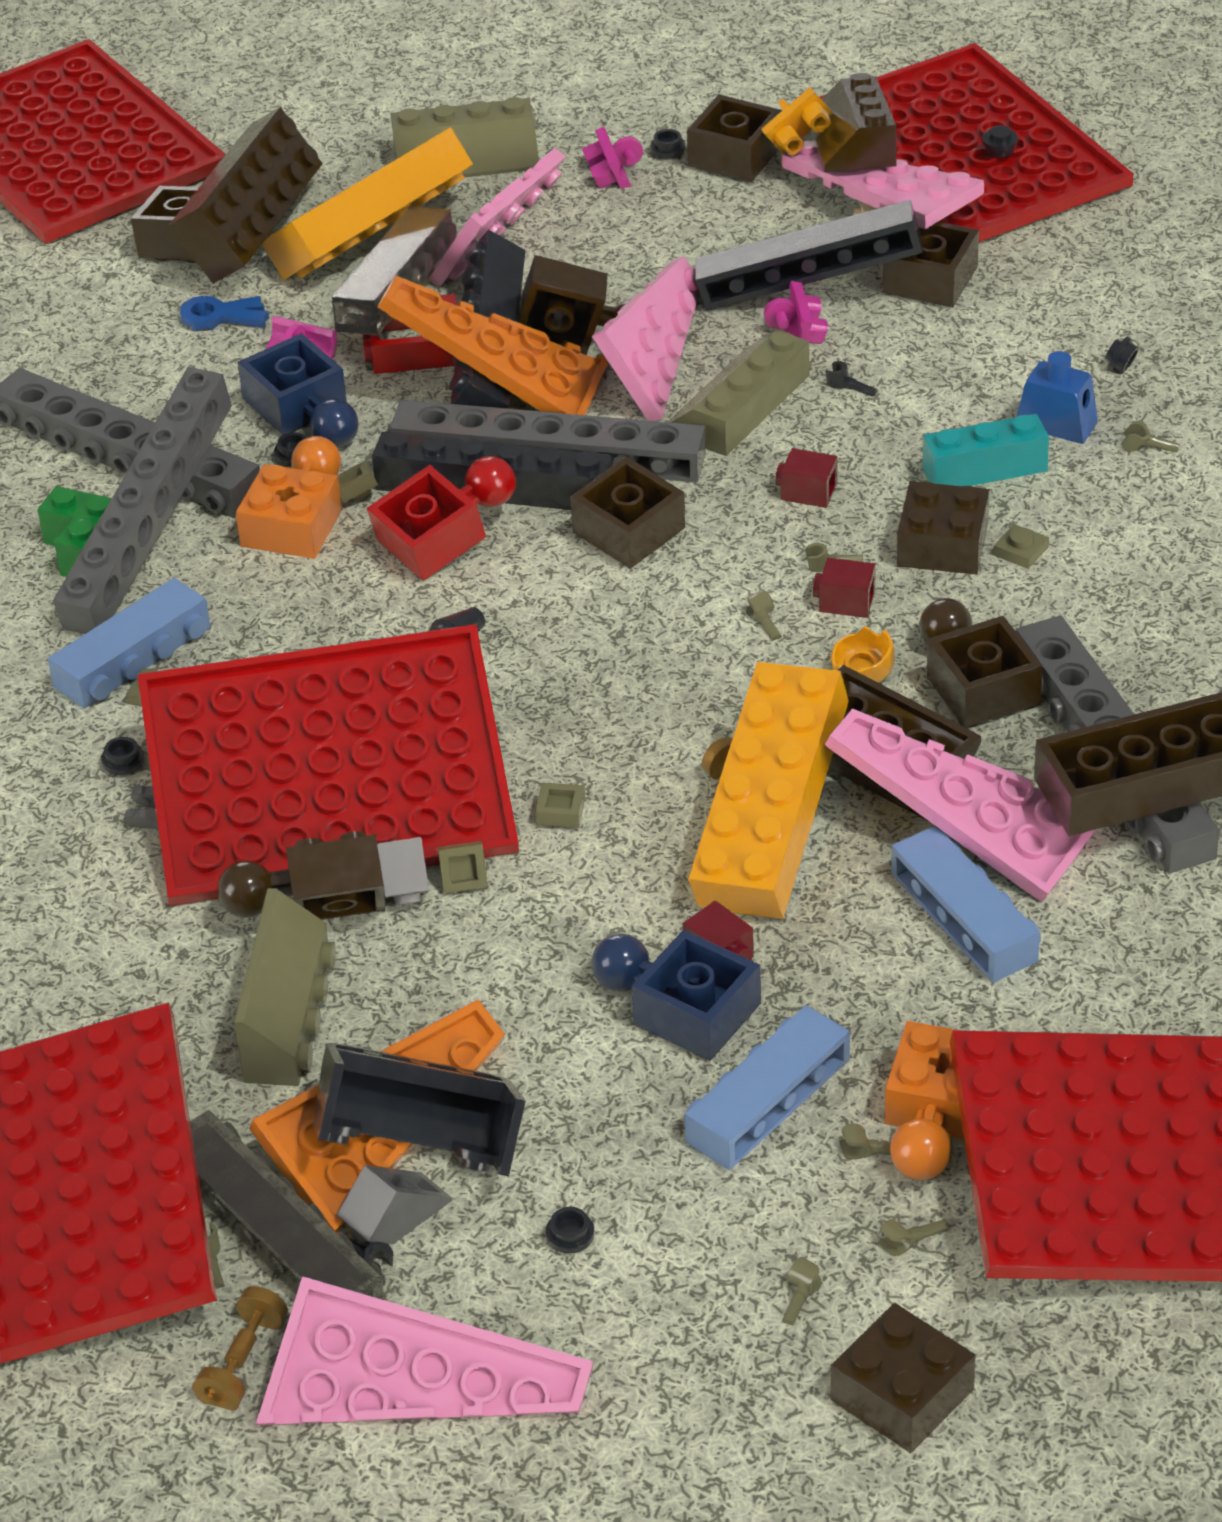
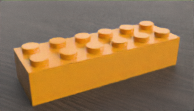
[262,127,474,279]
[688,662,849,919]

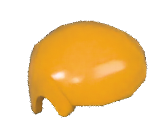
[830,626,895,683]

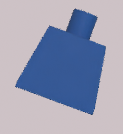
[1016,351,1098,444]

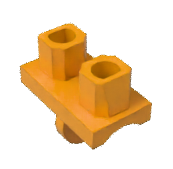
[761,87,832,156]

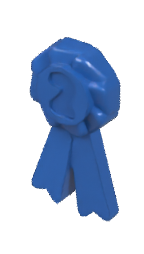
[180,296,269,331]

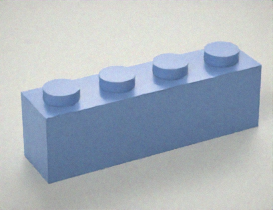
[47,578,211,709]
[891,826,1041,983]
[684,1005,850,1170]

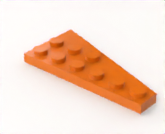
[378,276,609,415]
[249,999,505,1239]

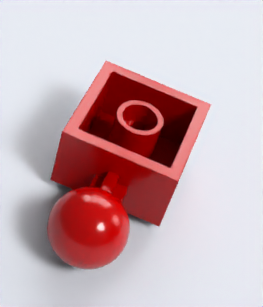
[366,456,516,581]

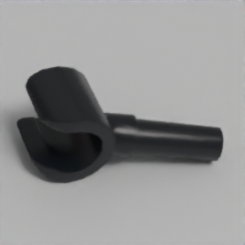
[825,361,878,397]
[335,1233,394,1278]

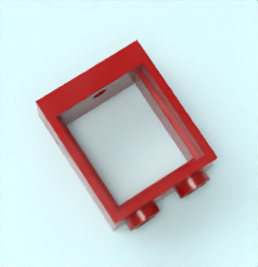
[361,294,457,374]

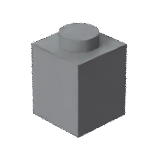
[377,837,429,906]

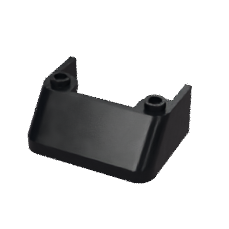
[313,1043,526,1177]

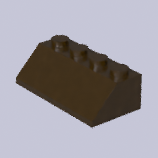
[810,73,897,172]
[829,665,981,821]

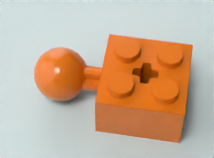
[236,436,342,559]
[885,1021,964,1180]

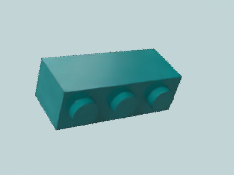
[922,414,1049,486]

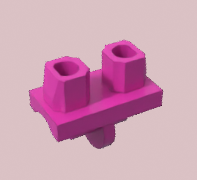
[582,126,643,189]
[763,281,828,344]
[266,316,338,359]

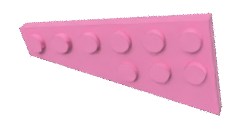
[782,141,984,229]
[429,148,565,287]
[592,256,700,421]
[825,709,1097,903]
[256,1276,594,1425]

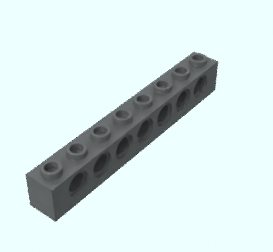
[53,367,232,634]
[0,368,260,518]
[390,400,706,483]
[1015,615,1220,874]

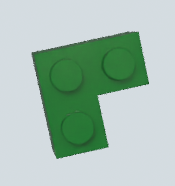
[37,486,112,577]

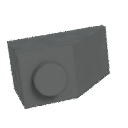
[337,1165,453,1245]

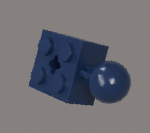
[237,333,359,448]
[591,930,761,1061]

